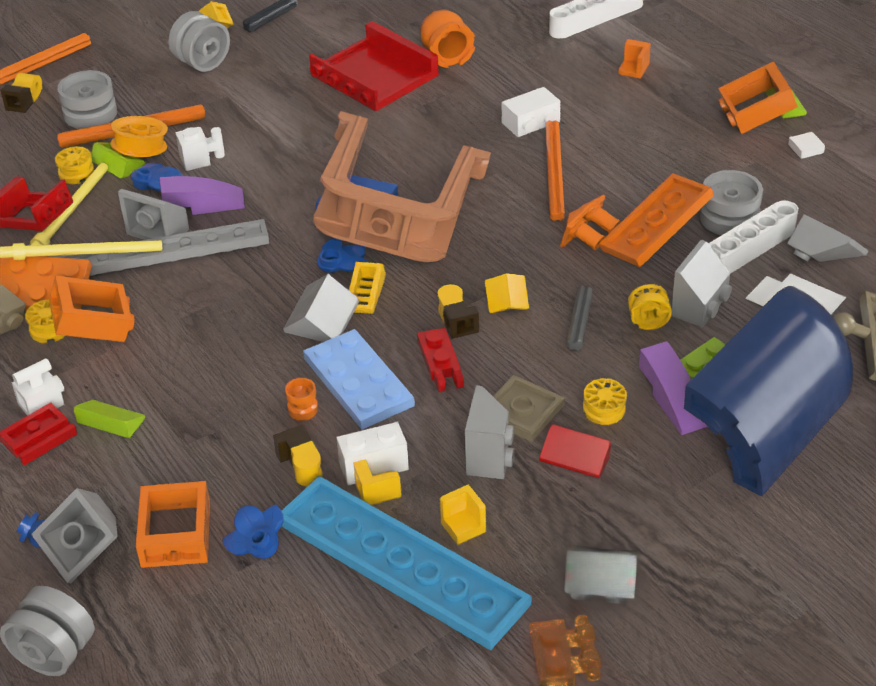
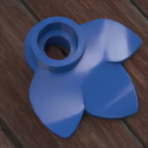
[131,163,182,191]
[317,238,369,273]
[222,504,284,559]

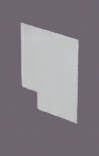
[745,274,846,314]

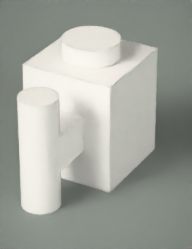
[175,127,225,171]
[12,358,64,416]

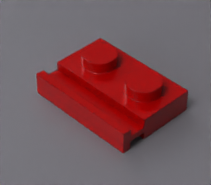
[0,402,77,466]

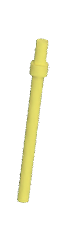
[30,163,109,245]
[0,240,162,260]

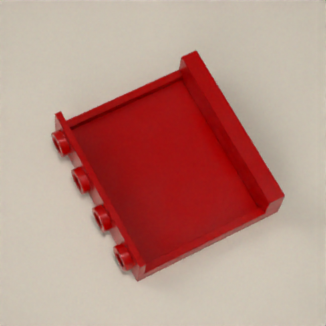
[309,21,439,111]

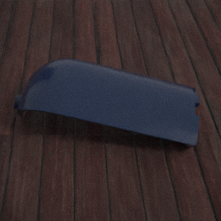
[684,286,853,496]

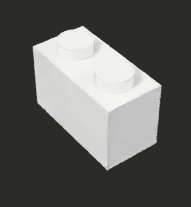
[502,87,560,137]
[336,422,409,485]

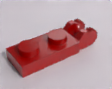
[417,328,464,392]

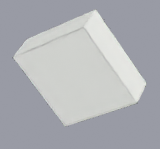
[788,132,825,159]

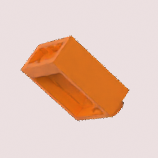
[718,61,798,134]
[49,276,135,342]
[136,481,210,568]

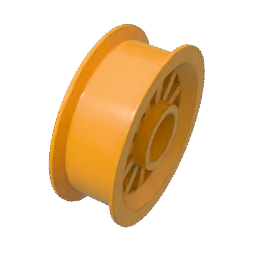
[111,116,168,157]

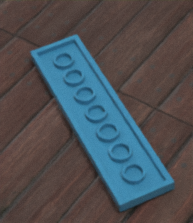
[281,476,532,651]

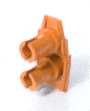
[560,194,621,251]

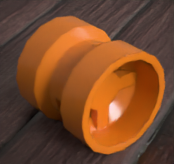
[285,378,318,421]

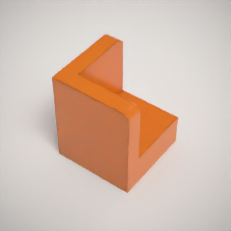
[618,39,651,79]

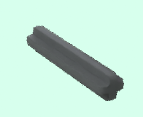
[566,285,593,351]

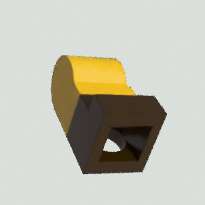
[0,73,42,113]
[437,284,479,339]
[273,425,323,487]

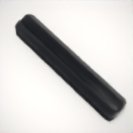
[242,0,298,32]

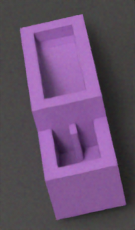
[160,176,245,215]
[639,341,708,435]

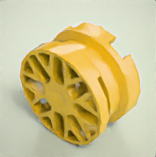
[55,146,94,184]
[628,284,672,330]
[25,299,65,343]
[583,378,627,425]

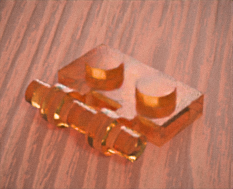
[529,615,602,686]

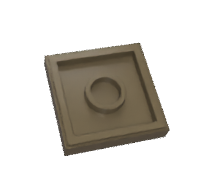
[493,375,565,442]

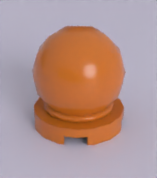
[420,9,475,68]

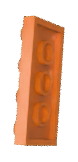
[599,173,714,268]
[0,256,92,311]

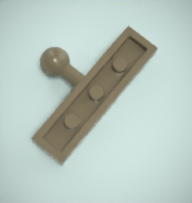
[833,290,876,382]

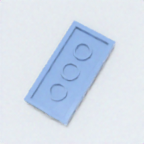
[303,329,415,430]

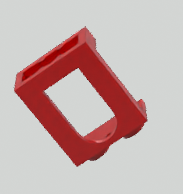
[0,177,73,231]

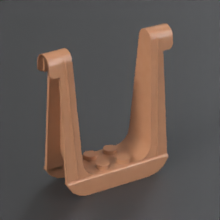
[313,111,491,262]

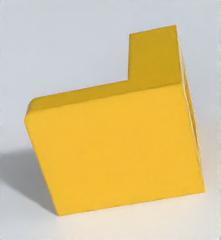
[198,1,233,29]
[485,273,529,314]
[353,459,401,505]
[440,484,486,545]

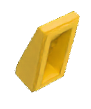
[349,262,386,314]

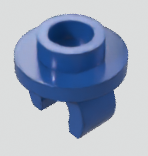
[16,512,45,548]

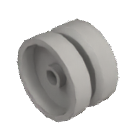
[168,11,230,72]
[58,70,117,129]
[699,170,763,236]
[0,586,95,676]

